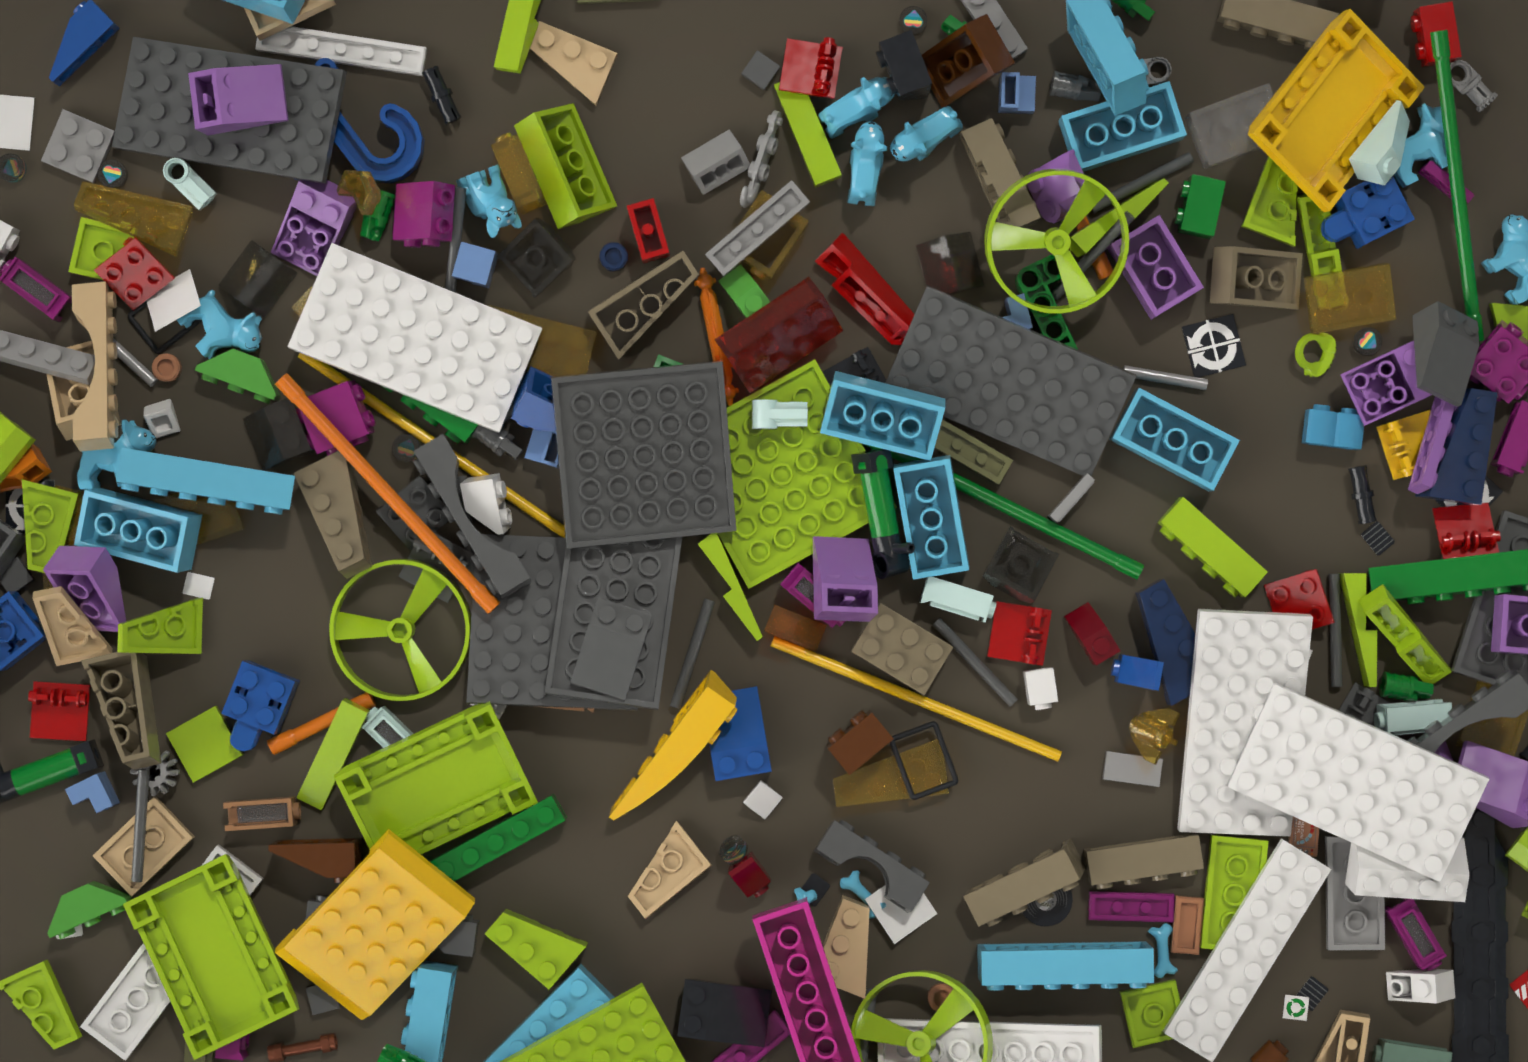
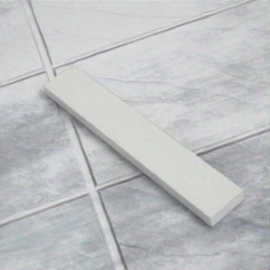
[255,26,427,76]

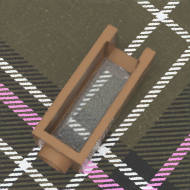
[223,796,301,831]

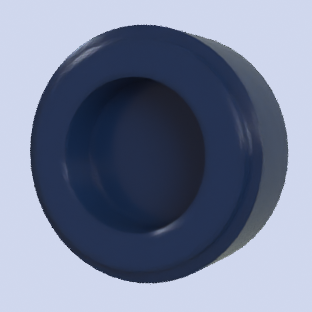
[599,242,628,271]

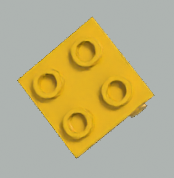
[1376,410,1431,480]

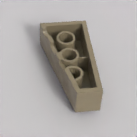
[959,118,1041,228]
[588,250,699,360]
[294,451,372,579]
[81,652,161,770]
[963,838,1086,927]

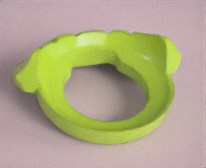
[1295,331,1337,377]

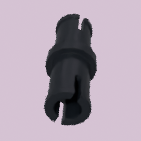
[422,66,462,125]
[1348,465,1377,524]

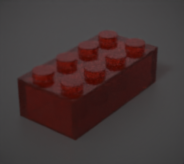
[714,277,843,393]

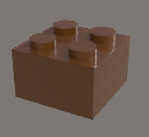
[827,710,893,775]

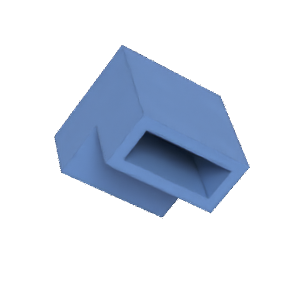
[998,72,1036,114]
[452,242,498,288]
[1002,294,1033,330]
[524,429,559,469]
[65,771,120,813]

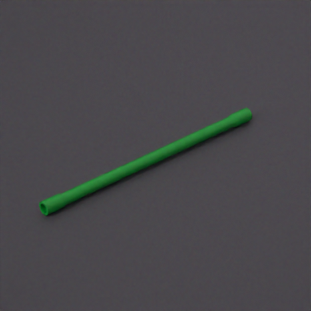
[1430,30,1484,342]
[862,444,1144,580]

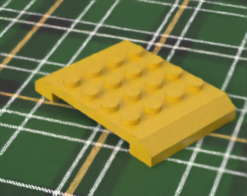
[1248,9,1425,212]
[275,829,475,1020]

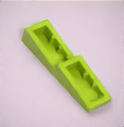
[494,0,541,74]
[774,82,842,188]
[1069,178,1169,257]
[1296,194,1347,309]
[698,533,763,641]
[1338,573,1377,687]
[1359,584,1452,684]
[297,698,370,810]

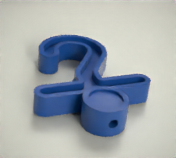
[293,58,425,184]

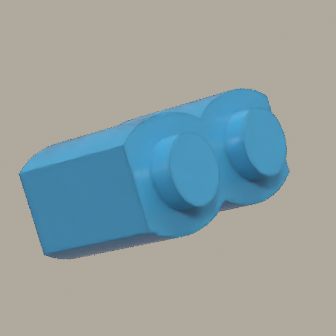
[1302,404,1364,450]

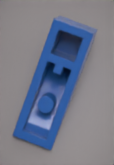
[49,0,120,87]
[1111,654,1164,691]

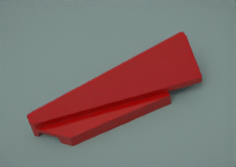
[815,233,915,345]

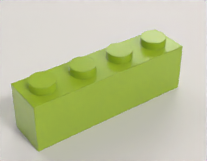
[1157,497,1268,598]

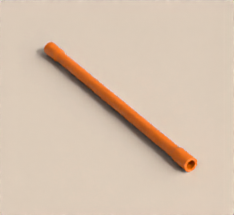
[275,373,500,614]

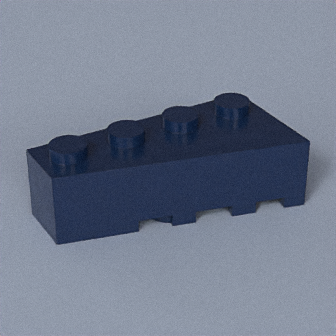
[1415,388,1498,505]
[1135,579,1195,706]

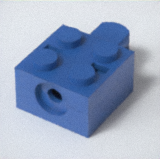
[1321,176,1415,249]
[0,591,47,671]
[221,660,300,751]

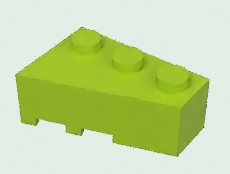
[485,909,588,989]

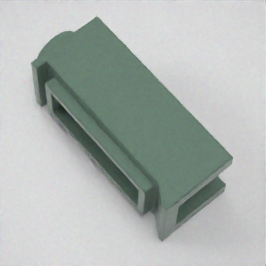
[1372,1038,1452,1062]

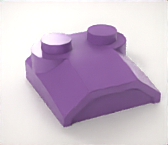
[1027,149,1085,224]

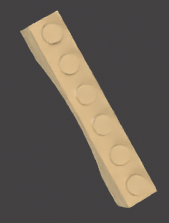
[72,281,118,452]

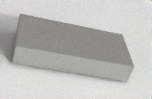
[1048,473,1095,523]
[1102,751,1163,787]

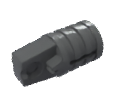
[1049,70,1101,101]
[472,425,523,460]

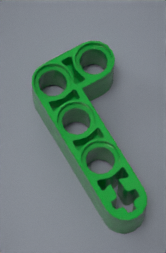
[1015,254,1078,350]

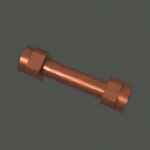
[267,1033,338,1062]

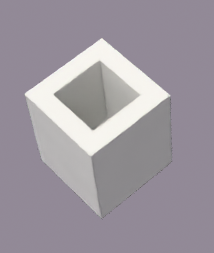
[1023,667,1058,710]

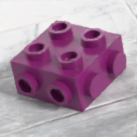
[393,181,455,248]
[1469,320,1528,404]
[296,379,375,456]

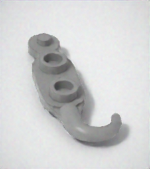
[740,110,783,208]

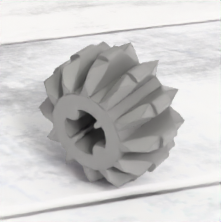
[130,751,180,796]

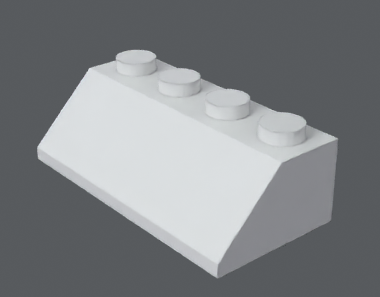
[1345,837,1469,902]

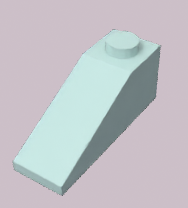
[1349,100,1410,185]

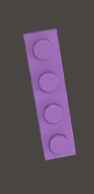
[1408,396,1457,494]

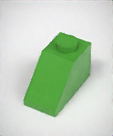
[718,264,774,327]

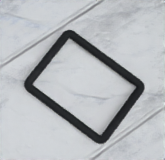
[128,301,202,354]
[890,721,959,800]

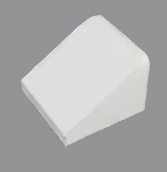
[144,399,181,439]
[743,780,783,819]

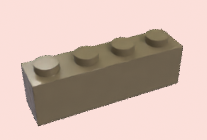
[1217,0,1339,51]
[1084,833,1204,889]

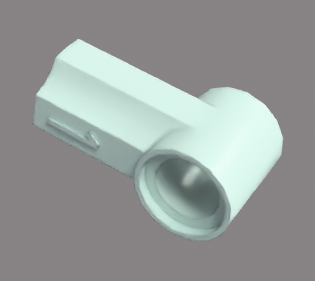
[163,158,217,211]
[752,400,808,429]

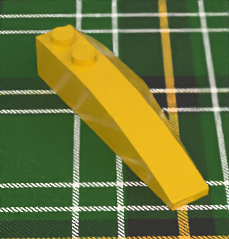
[609,670,737,821]

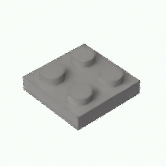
[41,109,115,184]

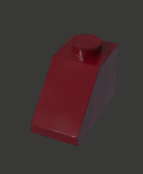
[1064,602,1120,665]
[728,851,771,898]

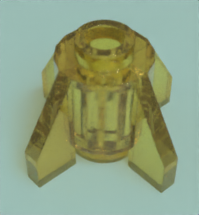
[1129,708,1180,765]

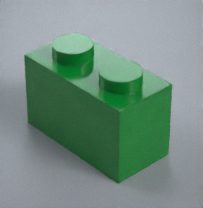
[1174,174,1226,240]

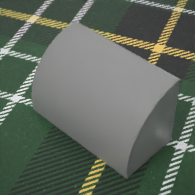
[681,129,750,195]

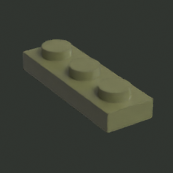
[935,419,1013,485]

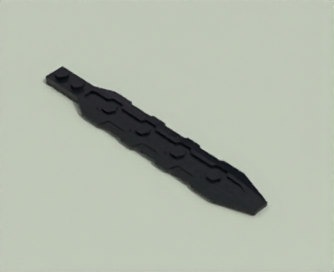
[1451,808,1509,1062]

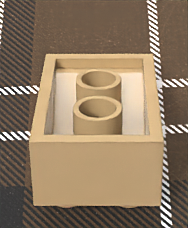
[46,340,121,441]

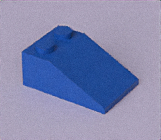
[511,366,556,431]
[709,686,772,781]

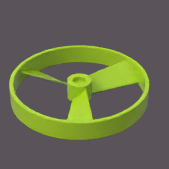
[984,169,1129,314]
[329,559,471,701]
[851,970,993,1062]

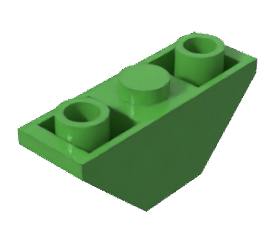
[195,349,281,404]
[47,881,133,940]

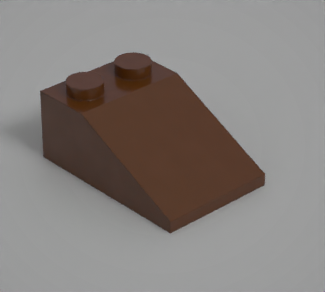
[922,14,1015,108]
[268,838,363,883]

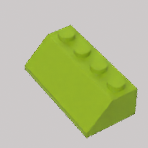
[514,103,617,229]

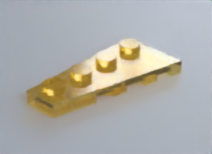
[833,739,949,807]

